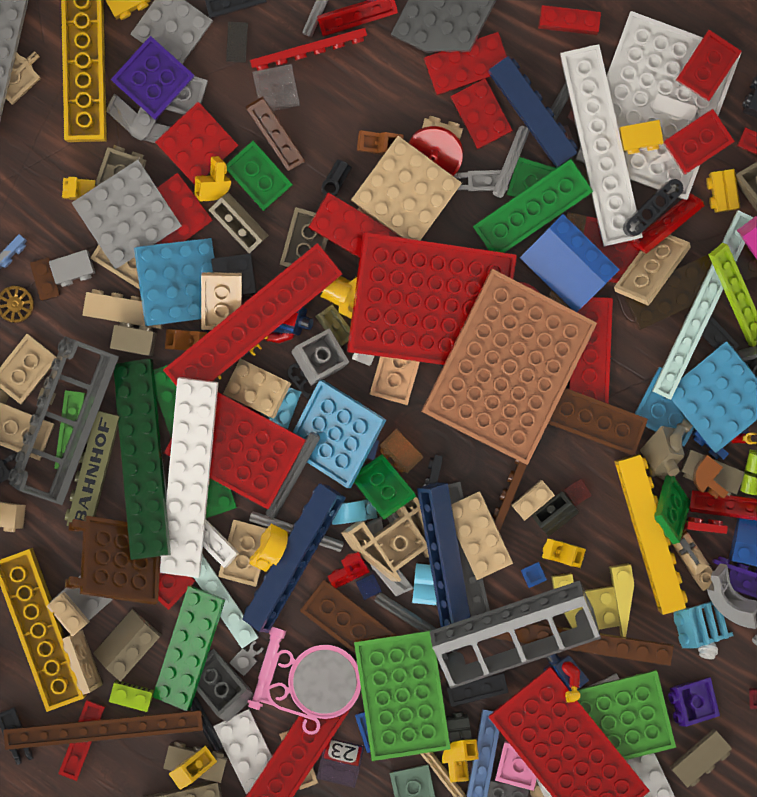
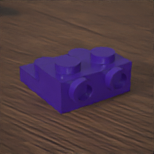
[668,677,720,727]

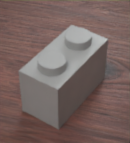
[49,250,95,287]

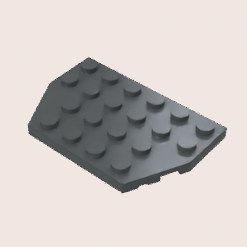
[391,0,496,53]

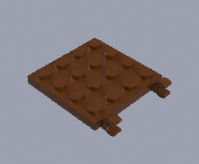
[65,516,160,605]

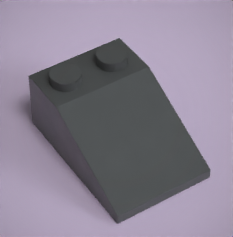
[197,649,254,722]

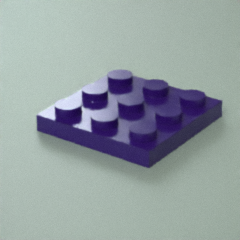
[111,36,195,120]

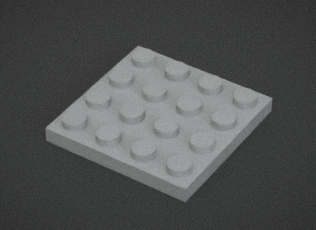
[72,160,182,269]

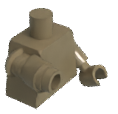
[640,418,693,480]

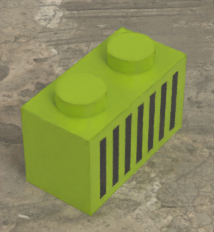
[109,680,154,712]

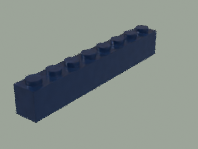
[242,483,346,633]
[417,483,470,627]

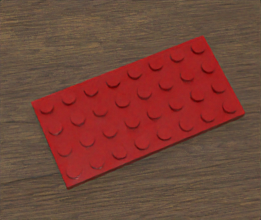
[488,666,650,797]

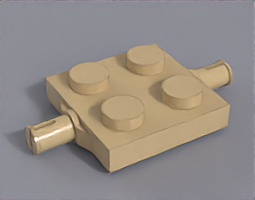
[6,51,41,105]

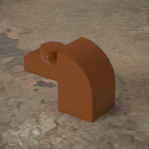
[357,130,404,155]
[165,329,206,351]
[693,455,729,499]

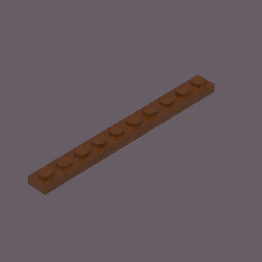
[477,614,674,666]
[3,710,203,750]

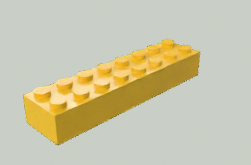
[61,0,107,142]
[614,454,688,615]
[0,548,87,712]

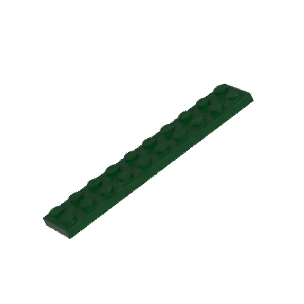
[114,359,171,560]

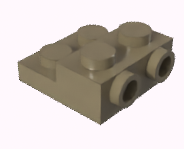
[95,145,147,185]

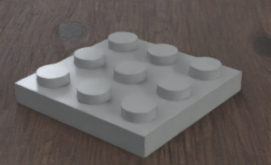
[131,0,213,65]

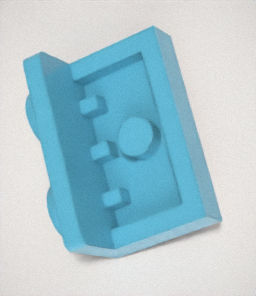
[261,387,301,429]

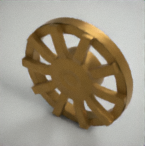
[0,286,34,323]

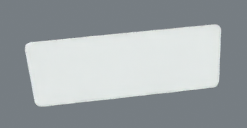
[652,94,698,122]

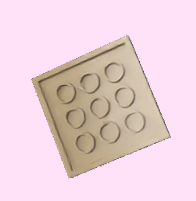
[351,136,462,240]

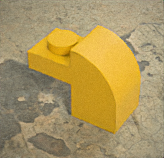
[194,156,231,201]
[62,177,97,200]
[249,523,288,572]
[542,539,586,568]
[442,739,479,783]

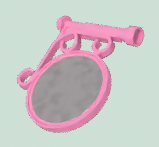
[247,627,361,735]

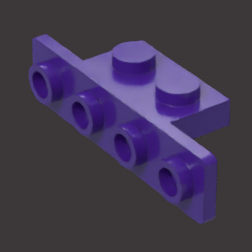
[712,557,757,598]

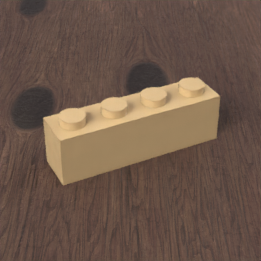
[83,289,163,329]

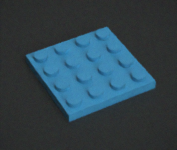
[134,238,214,326]
[671,341,757,453]
[293,380,386,488]

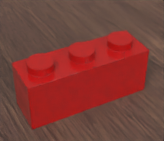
[538,5,601,35]

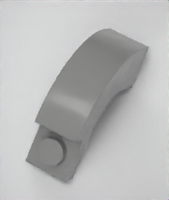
[707,564,757,629]

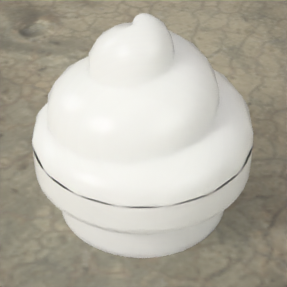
[698,638,718,659]

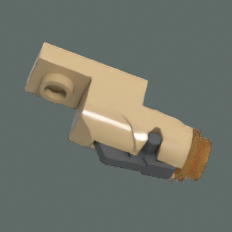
[670,530,713,591]

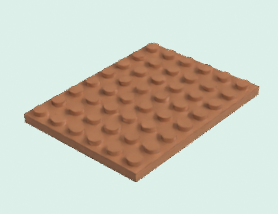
[421,269,597,465]

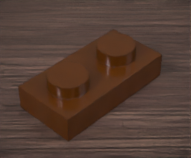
[30,258,60,301]

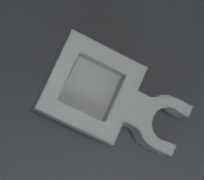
[230,640,264,676]

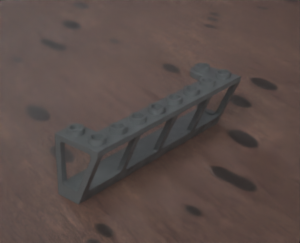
[9,336,118,505]
[430,580,601,689]

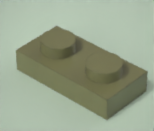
[316,304,350,347]

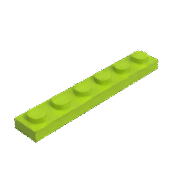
[708,243,757,347]

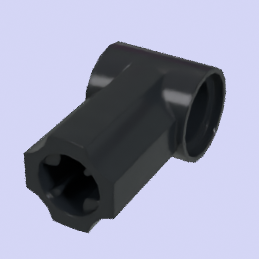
[321,159,352,197]

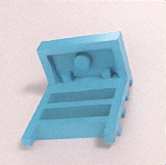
[673,601,733,648]

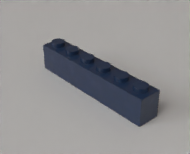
[488,56,578,168]

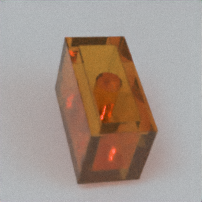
[379,429,423,473]

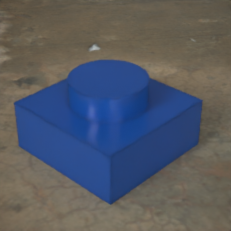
[521,562,547,588]

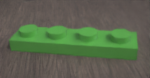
[55,390,85,469]

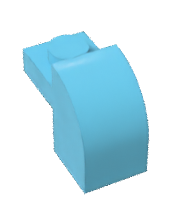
[332,499,377,525]

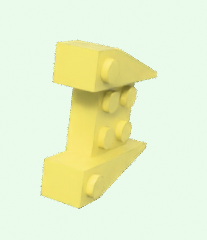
[551,563,634,637]

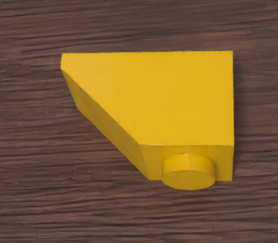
[169,746,217,790]

